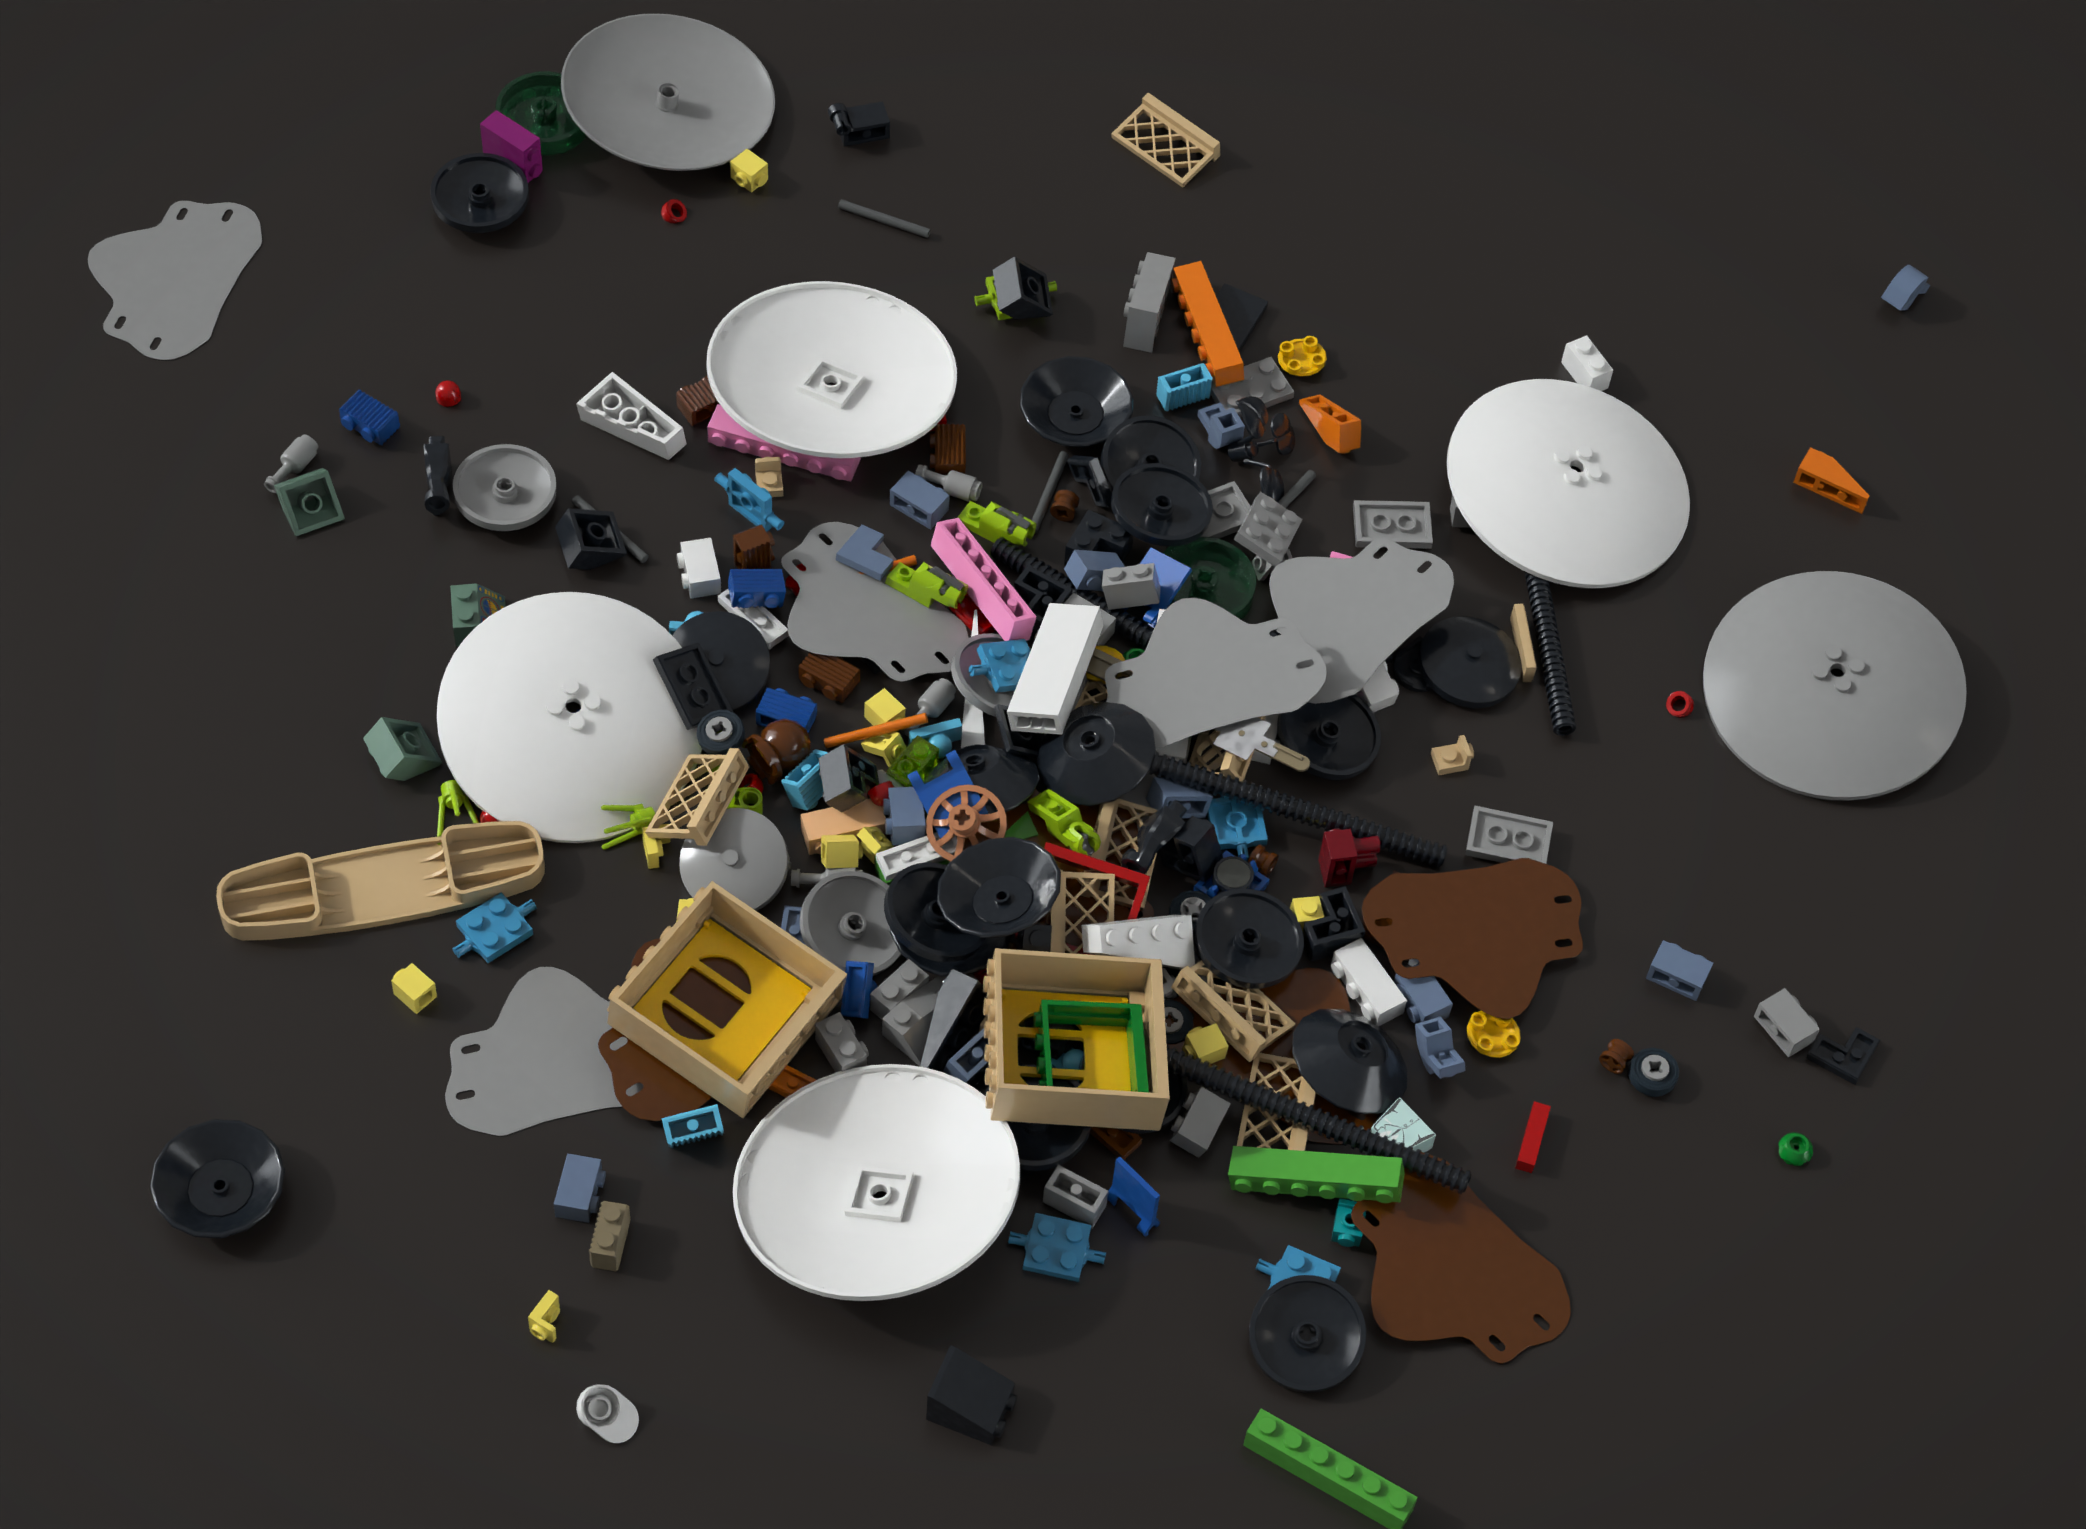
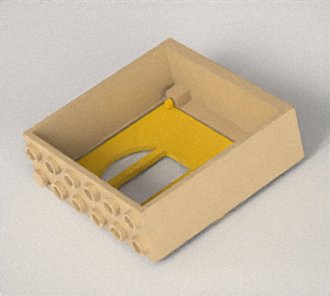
[607,881,847,1118]
[983,948,1170,1131]

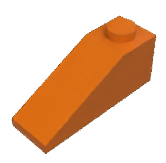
[1299,394,1361,453]
[1793,447,1870,514]

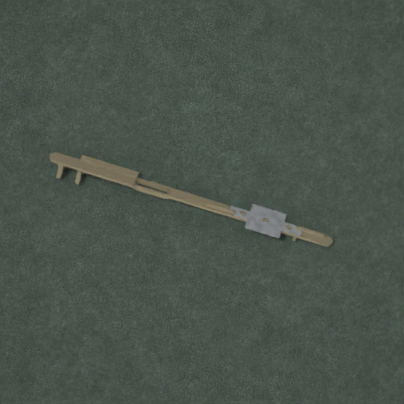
[1034,632,1310,772]

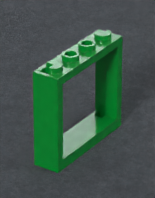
[1033,1000,1149,1092]

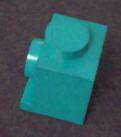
[1331,1198,1366,1247]

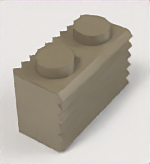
[589,1201,631,1271]

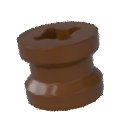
[1050,490,1080,521]
[1248,844,1279,877]
[1599,1039,1634,1074]

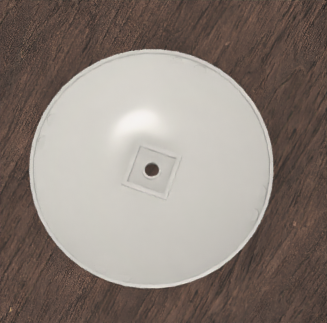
[706,281,957,458]
[1447,379,1690,588]
[437,592,702,843]
[733,1064,1020,1301]

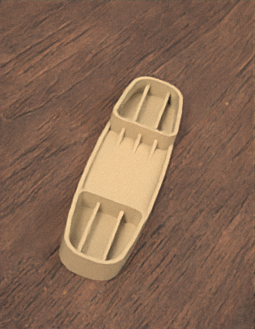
[216,821,545,941]

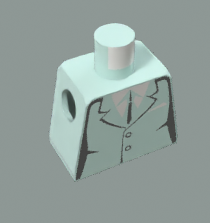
[1365,1098,1436,1156]

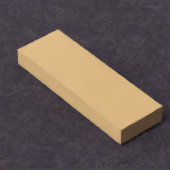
[1510,604,1537,682]

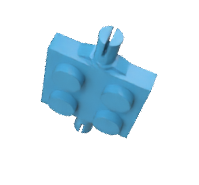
[714,468,784,532]
[969,639,1030,693]
[1207,796,1268,862]
[452,892,537,963]
[1008,1213,1106,1282]
[1255,1245,1341,1289]

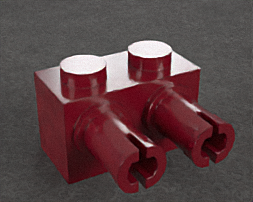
[1318,829,1380,887]

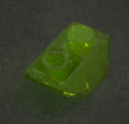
[886,735,939,787]

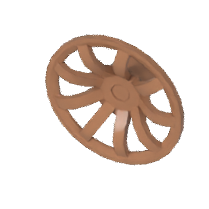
[926,785,1007,862]

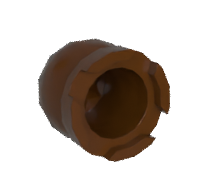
[742,719,811,785]

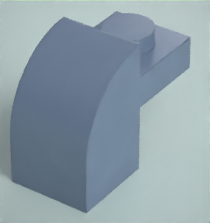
[1881,264,1931,311]
[1198,402,1245,449]
[1415,1017,1466,1079]

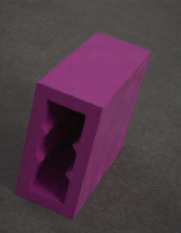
[480,110,543,183]

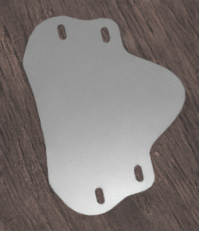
[88,201,262,360]
[781,522,969,682]
[1269,538,1454,704]
[1105,598,1327,749]
[445,967,644,1136]

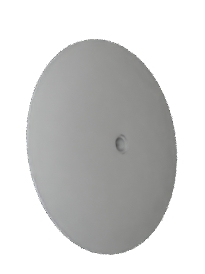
[561,14,775,171]

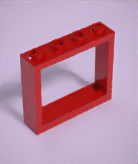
[1015,842,1150,955]

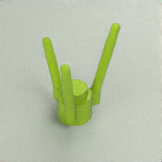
[437,780,479,845]
[601,803,655,850]

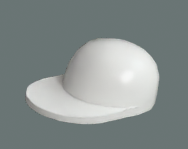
[576,1384,639,1443]

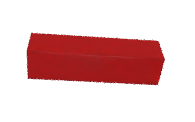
[1515,1101,1551,1173]

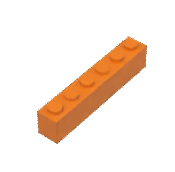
[1170,261,1244,387]

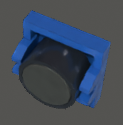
[1194,850,1270,899]

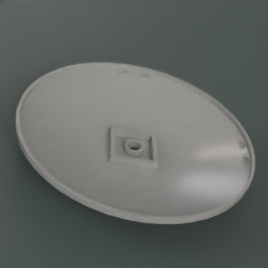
[1703,571,1967,800]

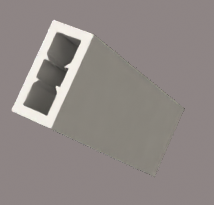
[1007,603,1104,735]

